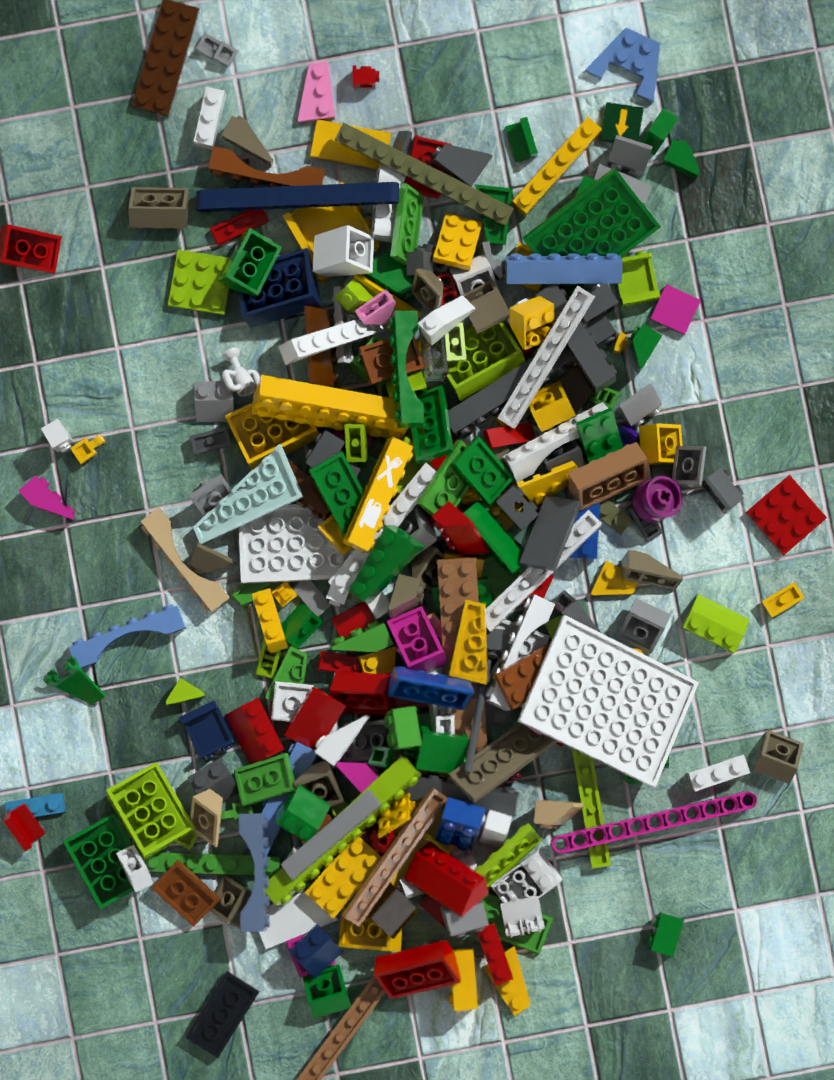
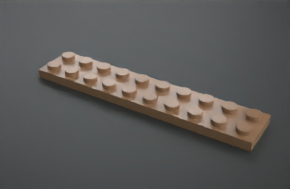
[437,558,487,752]

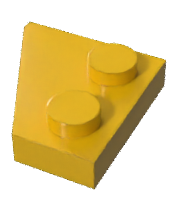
[590,561,638,596]

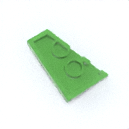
[264,646,308,702]

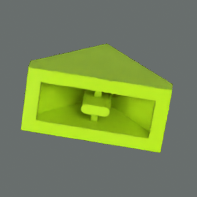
[166,678,206,705]

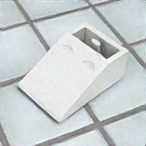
[490,848,562,903]

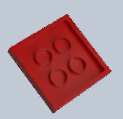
[745,474,827,556]

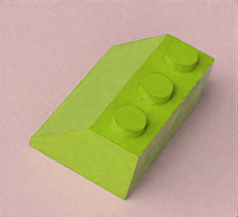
[681,594,750,654]

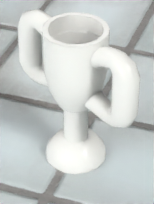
[222,348,260,396]

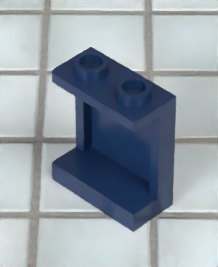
[179,700,235,761]

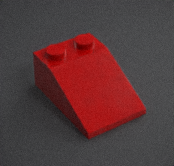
[0,224,62,274]

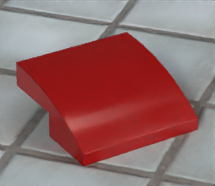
[331,602,375,655]

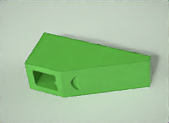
[330,620,393,652]

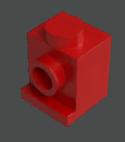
[353,65,379,88]

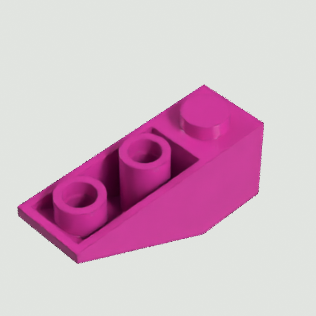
[19,475,77,521]

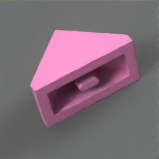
[355,289,396,325]

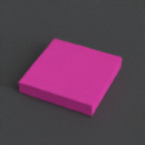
[650,284,701,335]

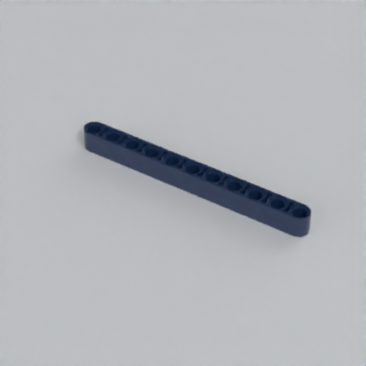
[196,182,399,212]

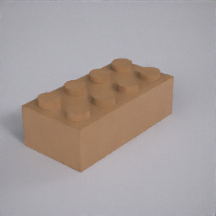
[568,442,648,511]

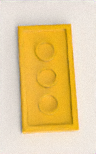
[310,119,392,170]

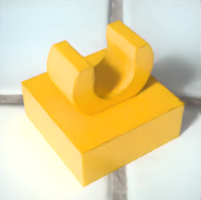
[272,582,298,607]

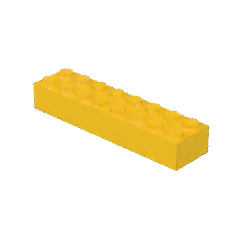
[252,375,408,440]

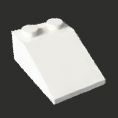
[315,714,371,766]

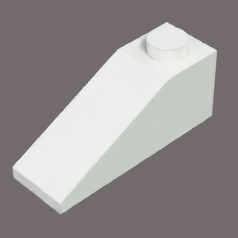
[418,295,475,345]

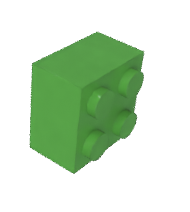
[384,706,422,751]

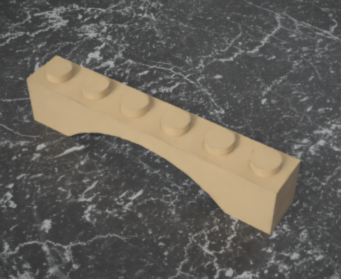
[141,507,231,612]

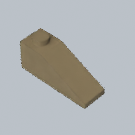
[221,115,273,166]
[621,550,683,590]

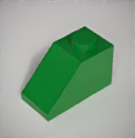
[662,139,700,179]

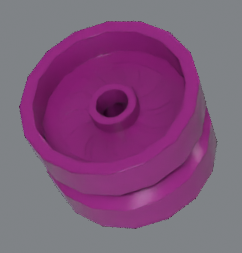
[633,476,683,523]

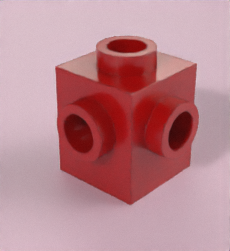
[370,829,398,854]

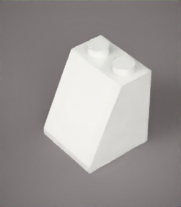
[313,225,374,277]

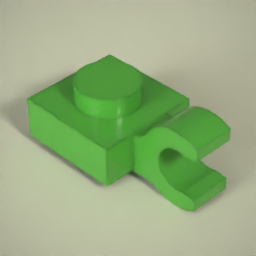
[221,803,253,823]

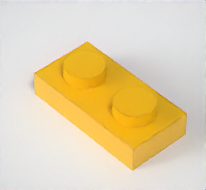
[761,582,804,618]

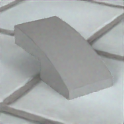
[195,32,239,67]
[482,241,503,281]

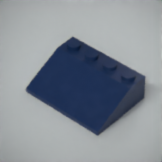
[239,248,321,328]

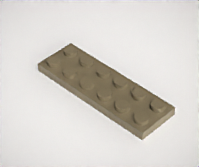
[449,723,559,803]

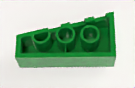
[349,525,425,602]

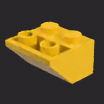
[509,296,555,350]

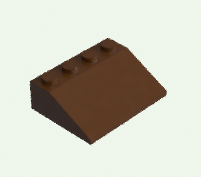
[304,306,337,388]

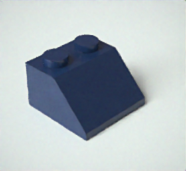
[288,924,343,979]

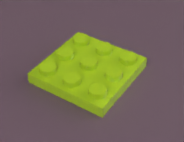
[168,249,230,315]

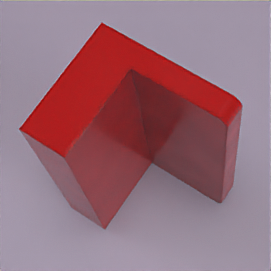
[3,803,45,852]

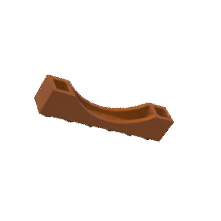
[208,146,326,187]

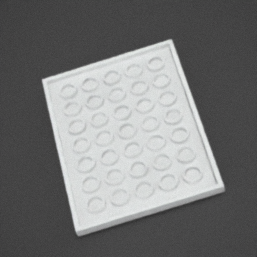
[518,615,699,788]

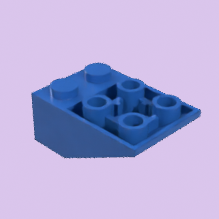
[435,797,486,851]

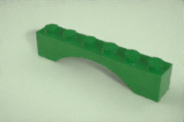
[388,311,424,428]

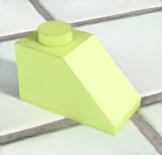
[443,322,466,362]

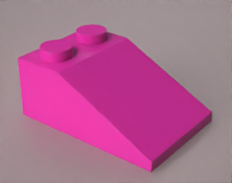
[387,606,447,672]

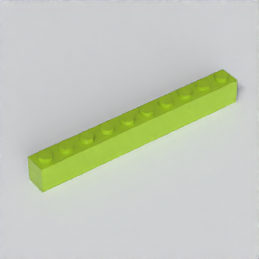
[266,756,421,906]

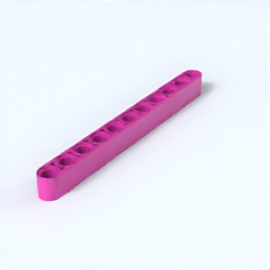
[550,791,757,853]

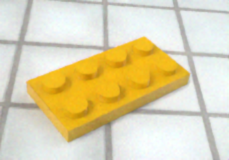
[305,837,382,919]

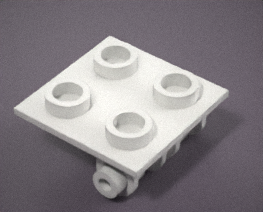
[500,896,545,938]

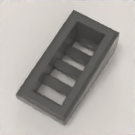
[626,504,663,542]

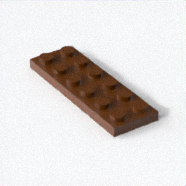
[132,0,200,117]

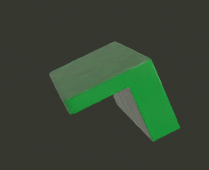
[505,117,538,163]
[281,602,323,649]

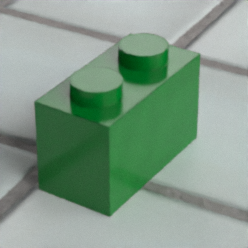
[647,912,684,957]

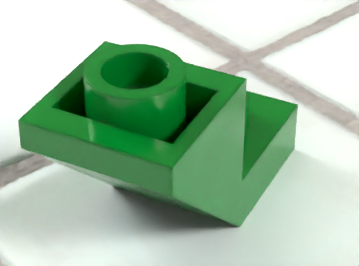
[641,108,679,155]

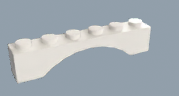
[279,319,384,364]
[503,402,608,482]
[485,594,555,711]

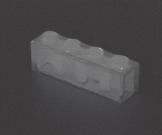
[418,304,448,381]

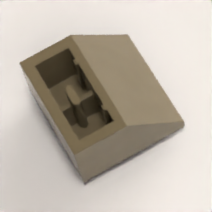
[459,280,510,334]

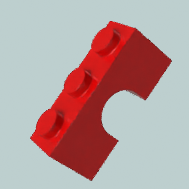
[477,923,514,986]

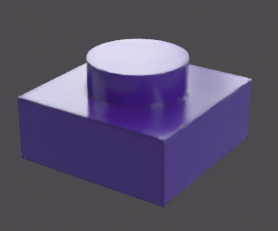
[618,423,639,447]

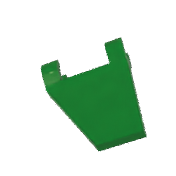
[43,656,106,705]

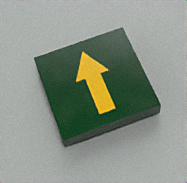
[600,102,644,142]

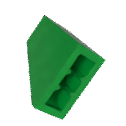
[362,250,414,301]

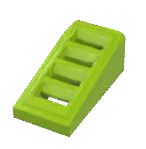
[255,638,282,679]

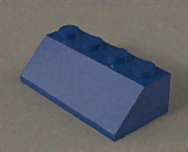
[388,667,474,710]

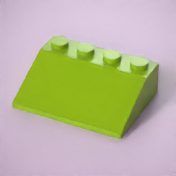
[430,322,526,401]
[106,762,195,861]

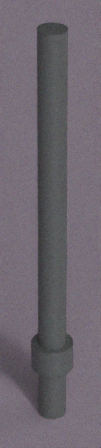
[464,659,492,773]

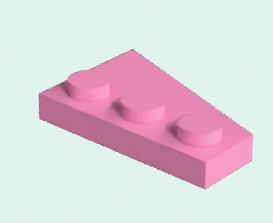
[297,61,335,123]

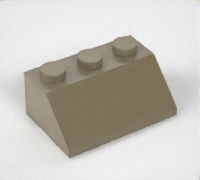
[128,187,189,229]

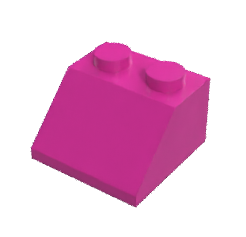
[336,762,379,793]

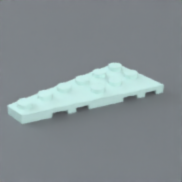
[193,444,303,545]

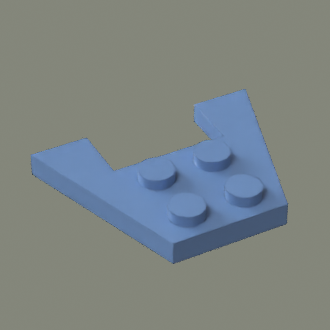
[585,27,660,103]

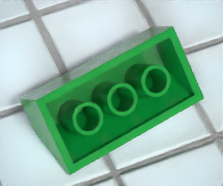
[463,501,524,575]

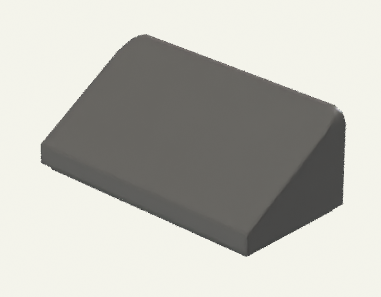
[393,131,412,154]

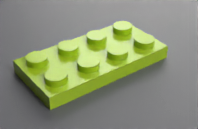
[474,823,543,890]

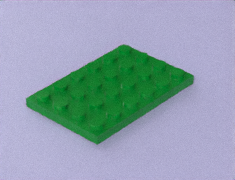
[523,167,661,296]

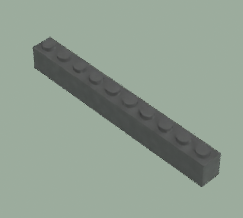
[448,314,617,437]

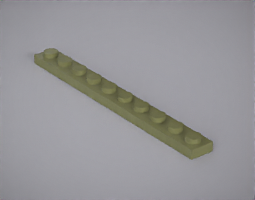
[335,122,514,226]

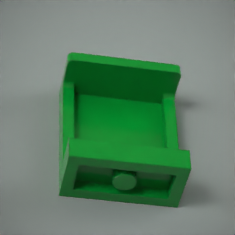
[413,726,470,773]

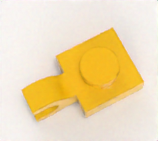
[70,435,106,464]

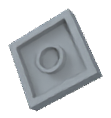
[189,474,232,516]

